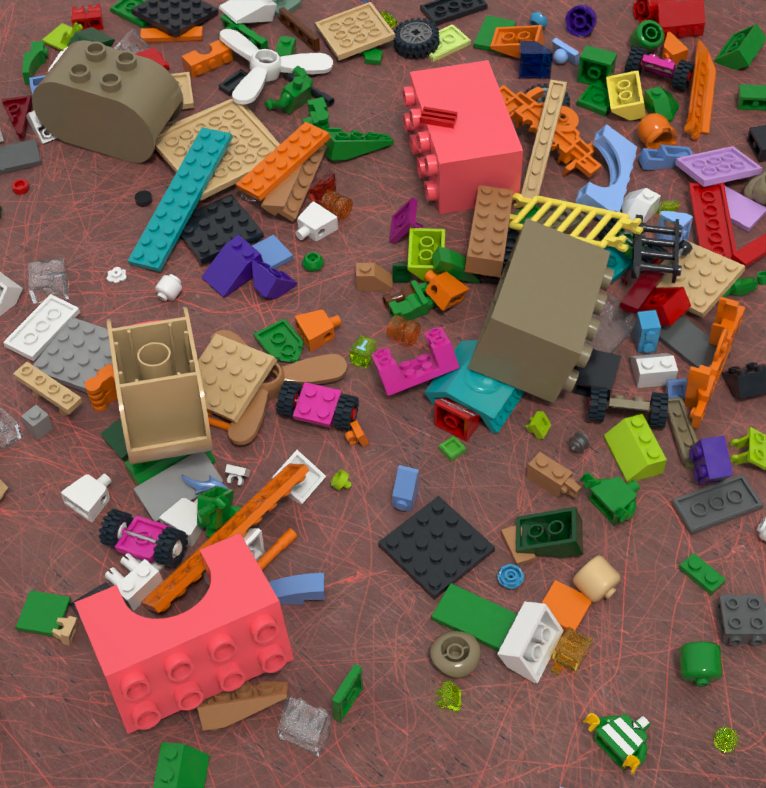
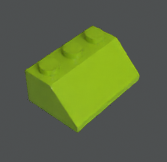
[408,228,445,283]
[604,414,667,483]

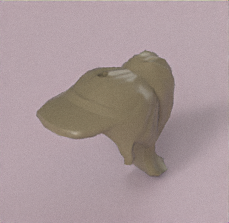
[743,164,766,206]

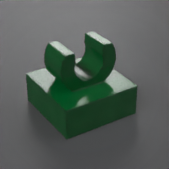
[392,261,411,282]

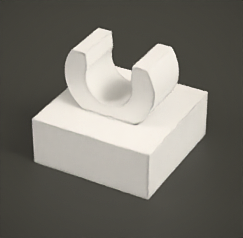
[225,464,250,486]

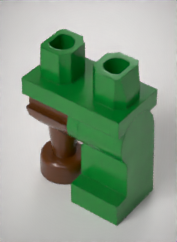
[382,280,437,326]

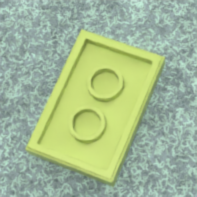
[426,24,471,62]

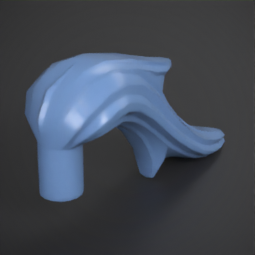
[182,474,228,494]

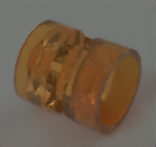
[320,190,353,219]
[387,314,421,346]

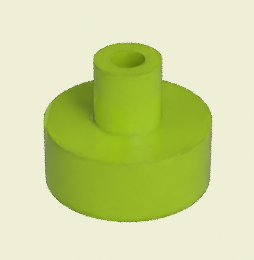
[330,469,352,490]

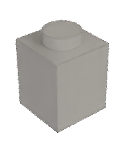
[21,405,53,440]

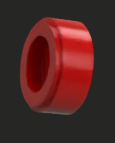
[11,179,30,195]

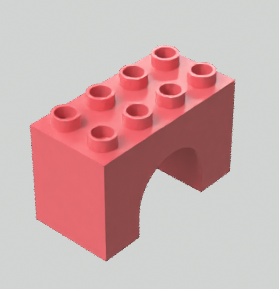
[75,533,294,734]

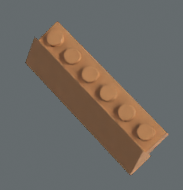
[261,144,327,222]

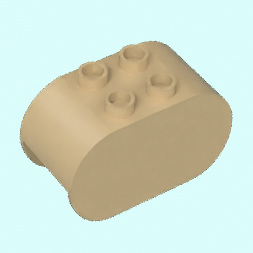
[107,307,213,465]

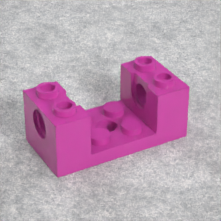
[371,327,460,396]

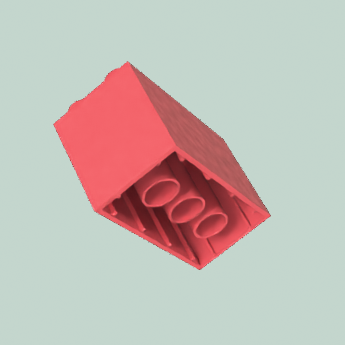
[402,60,523,214]

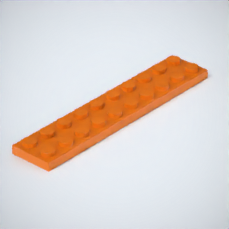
[141,463,310,613]

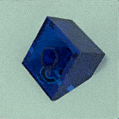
[518,41,553,79]

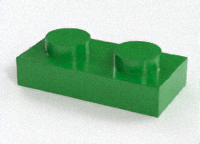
[679,553,726,596]

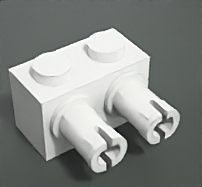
[105,553,163,611]

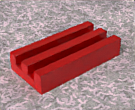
[420,106,458,129]

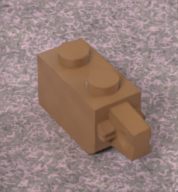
[527,452,581,498]

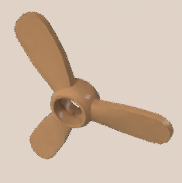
[211,330,347,445]

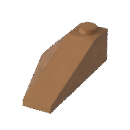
[197,681,288,731]

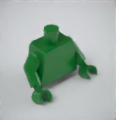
[580,472,640,525]

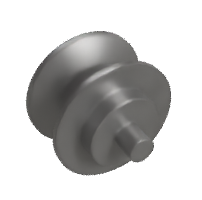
[568,432,590,453]

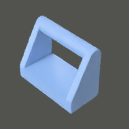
[656,211,693,249]

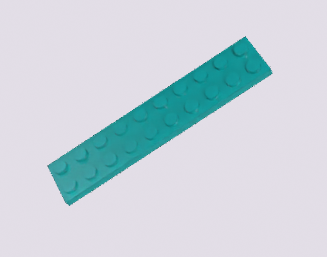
[128,127,233,272]

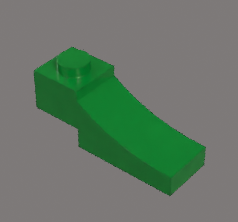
[22,41,49,85]

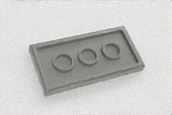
[133,452,223,522]

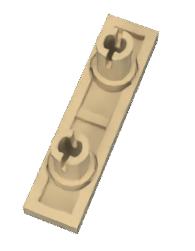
[13,362,83,416]

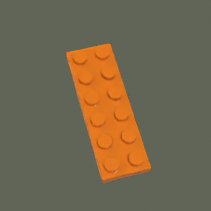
[236,122,331,201]

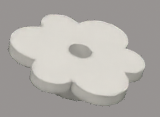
[107,267,127,284]

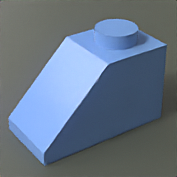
[392,465,419,512]

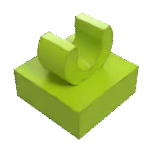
[525,411,551,439]

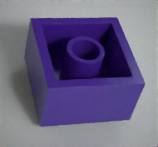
[689,435,733,486]

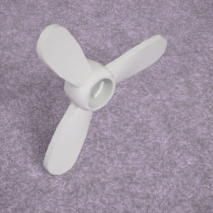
[219,29,333,104]

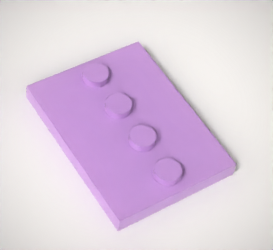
[675,146,762,187]

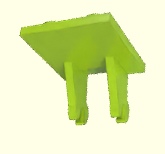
[42,22,83,51]
[730,427,766,470]

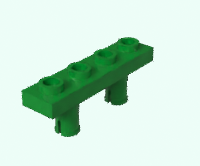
[218,13,269,50]

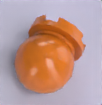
[637,113,679,149]

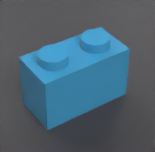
[633,310,661,353]

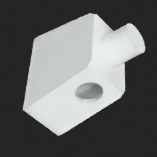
[295,201,338,241]
[61,474,112,523]
[159,498,204,546]

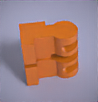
[85,363,117,412]

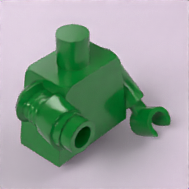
[264,66,313,115]
[197,486,242,537]

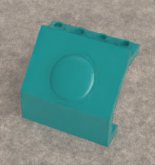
[424,340,525,433]

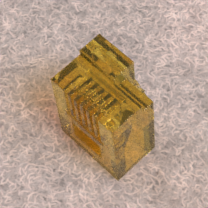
[551,627,593,675]

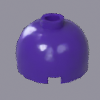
[565,4,597,37]

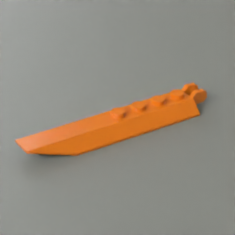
[684,39,717,140]

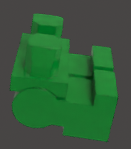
[302,97,330,129]

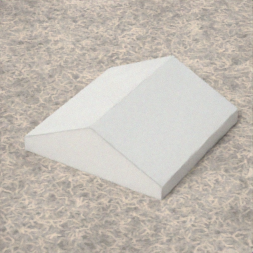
[272,450,326,505]

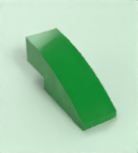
[432,246,480,284]

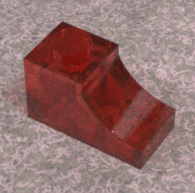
[309,170,337,208]

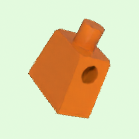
[424,270,469,311]
[295,310,341,352]

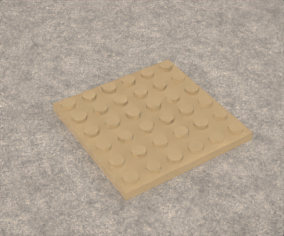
[155,99,279,201]

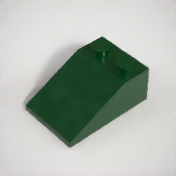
[516,507,583,558]

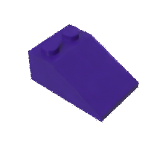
[202,235,263,298]

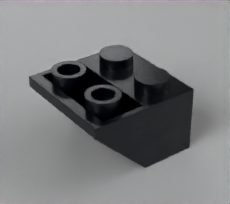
[722,362,766,399]

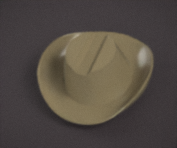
[430,631,480,677]

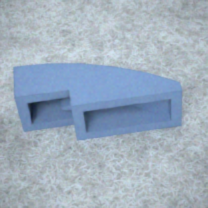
[638,144,693,170]
[269,573,325,605]

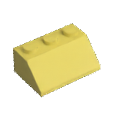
[606,71,646,121]

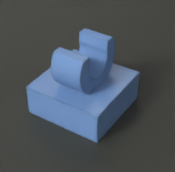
[666,378,687,399]

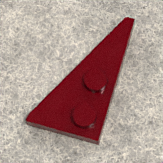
[1,95,32,139]

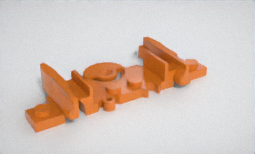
[499,85,602,178]
[684,297,745,429]

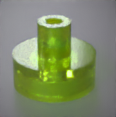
[714,727,738,752]

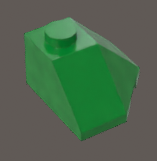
[644,86,680,122]

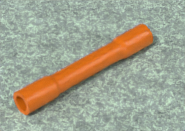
[257,528,298,570]

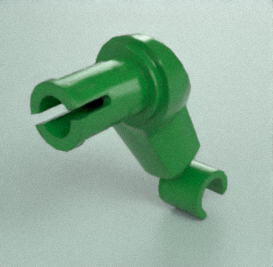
[718,271,766,302]

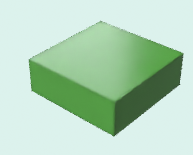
[439,436,466,462]

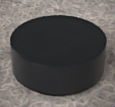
[135,190,152,207]

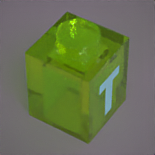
[350,335,377,368]

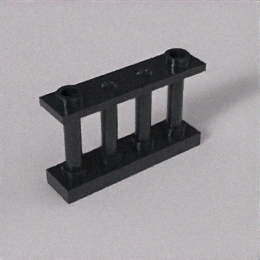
[631,214,682,283]

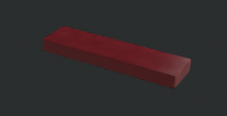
[619,270,664,314]

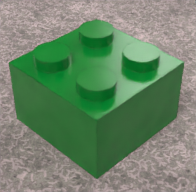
[577,45,617,89]

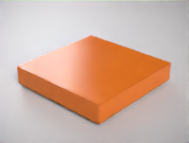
[542,580,593,635]

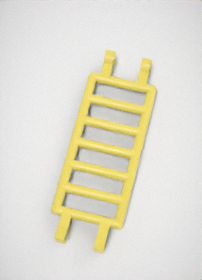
[509,193,643,252]

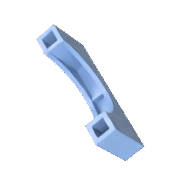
[575,124,637,220]

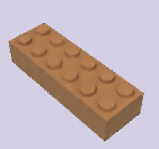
[465,185,514,278]

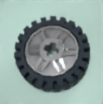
[393,18,440,59]

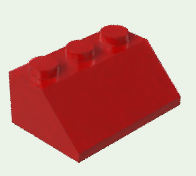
[654,0,706,39]

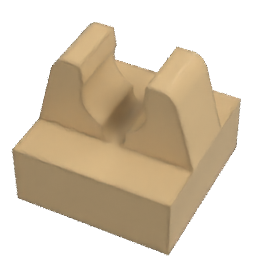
[52,616,78,646]

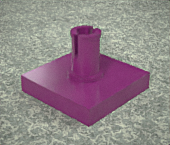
[389,197,424,244]

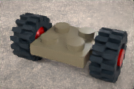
[588,386,669,429]

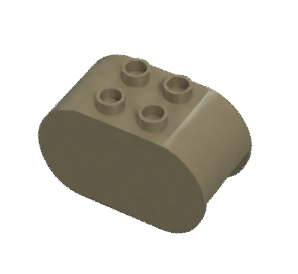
[32,40,183,163]

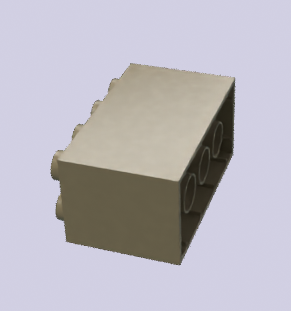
[468,218,614,403]

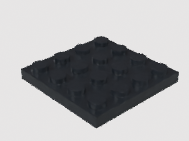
[131,0,218,37]
[180,194,264,265]
[378,496,495,600]

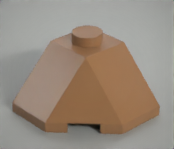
[356,262,393,291]

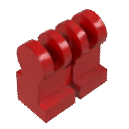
[71,4,104,30]

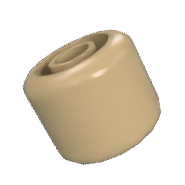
[573,555,621,603]

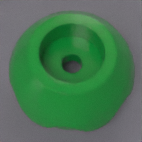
[302,252,324,272]

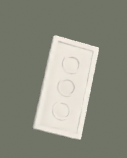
[3,294,80,361]

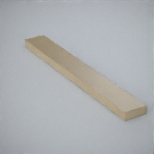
[521,80,567,205]

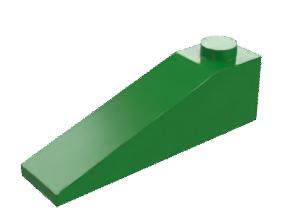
[321,127,394,162]

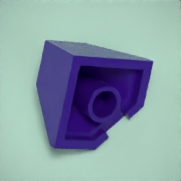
[252,260,297,299]

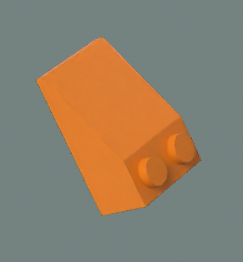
[490,25,545,61]

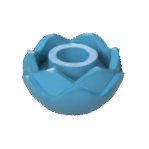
[530,12,548,29]
[497,564,524,589]

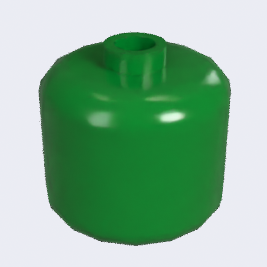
[629,20,664,54]
[679,641,723,686]

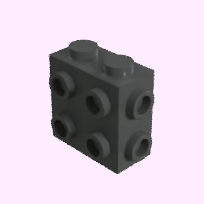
[716,594,766,646]

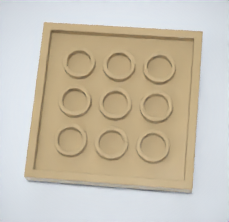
[315,2,396,60]
[656,239,745,318]
[198,334,277,423]

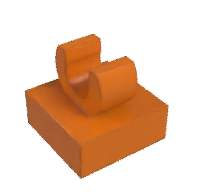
[345,420,370,447]

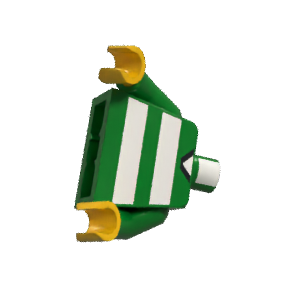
[583,713,650,774]

